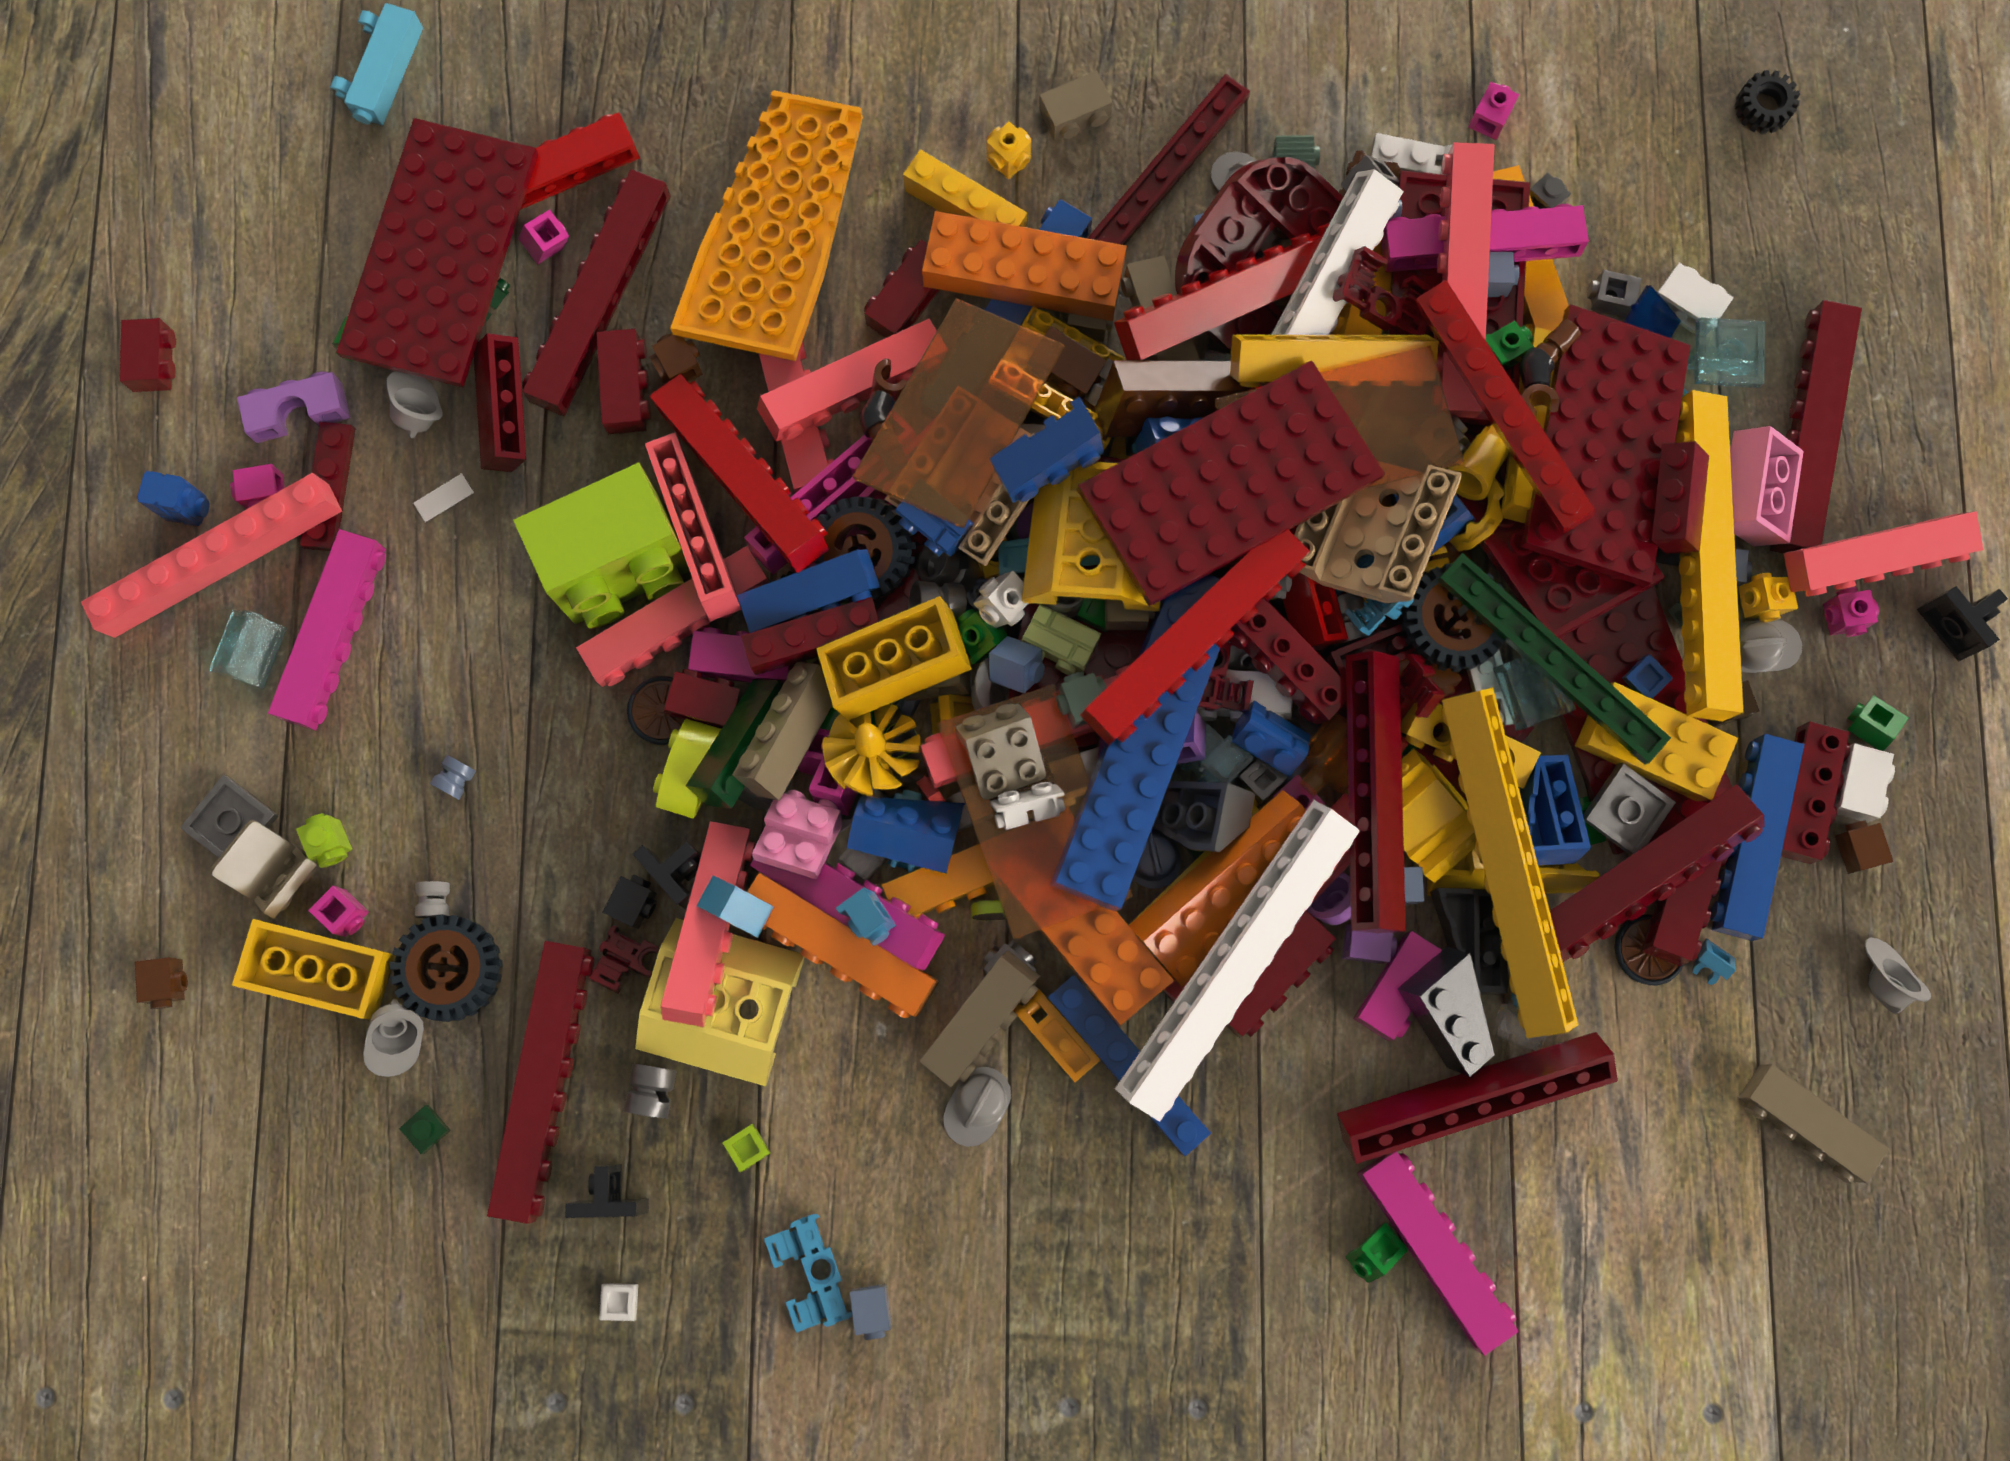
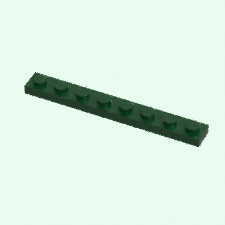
[1437,553,1671,765]

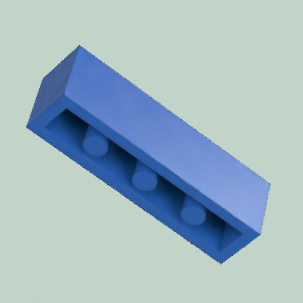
[737,549,881,633]

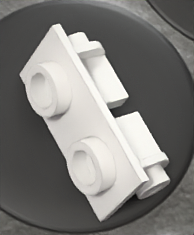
[989,782,1065,830]

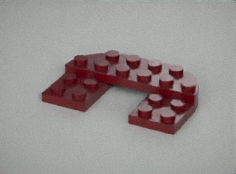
[1175,157,1343,355]

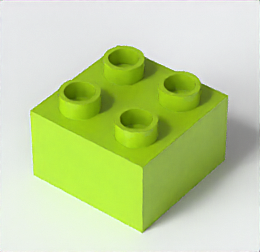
[513,462,690,628]

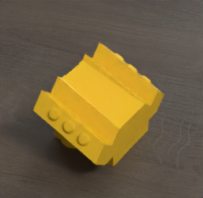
[1402,749,1477,883]

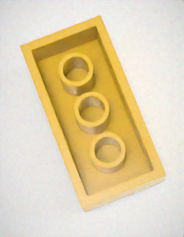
[816,596,972,721]
[1575,682,1738,801]
[232,919,395,1020]

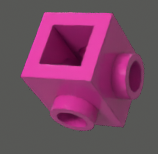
[1823,587,1879,637]

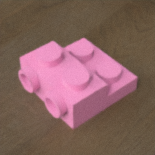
[752,790,842,880]

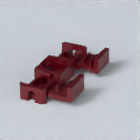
[1333,246,1433,335]
[1198,640,1254,713]
[1400,654,1445,753]
[590,925,660,994]

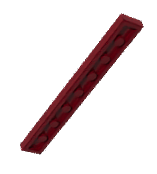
[1087,73,1250,245]

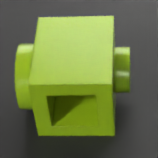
[296,814,352,868]

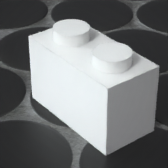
[1649,263,1734,339]
[1834,743,1895,823]

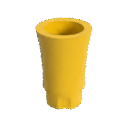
[1448,425,1509,500]

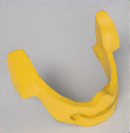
[1449,478,1505,551]

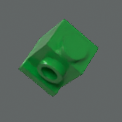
[1486,320,1534,371]
[957,608,1008,665]
[1847,695,1909,751]

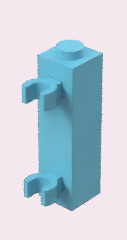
[330,3,423,126]

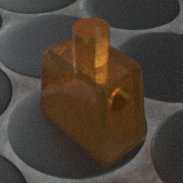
[1299,713,1348,796]

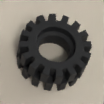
[1735,70,1800,134]

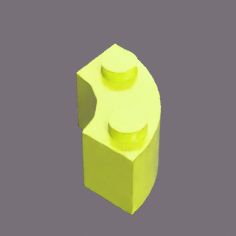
[653,718,721,819]

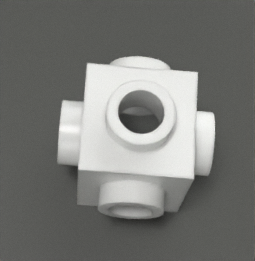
[973,571,1028,628]

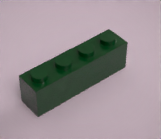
[686,679,783,809]

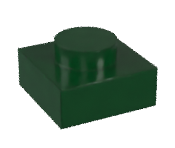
[399,1105,451,1154]

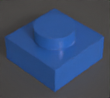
[1622,654,1673,699]

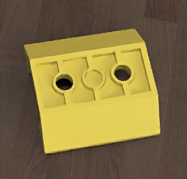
[635,918,805,1086]

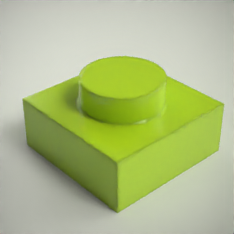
[723,1124,771,1172]

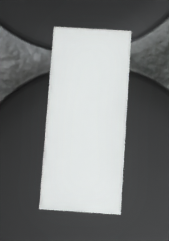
[414,473,474,522]

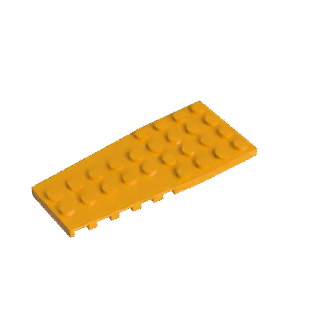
[670,91,863,361]

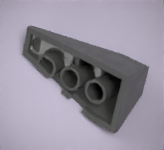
[1153,781,1255,852]

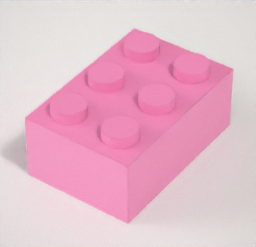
[1730,426,1804,546]

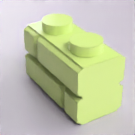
[1022,604,1101,675]

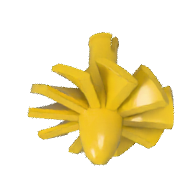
[822,704,922,796]

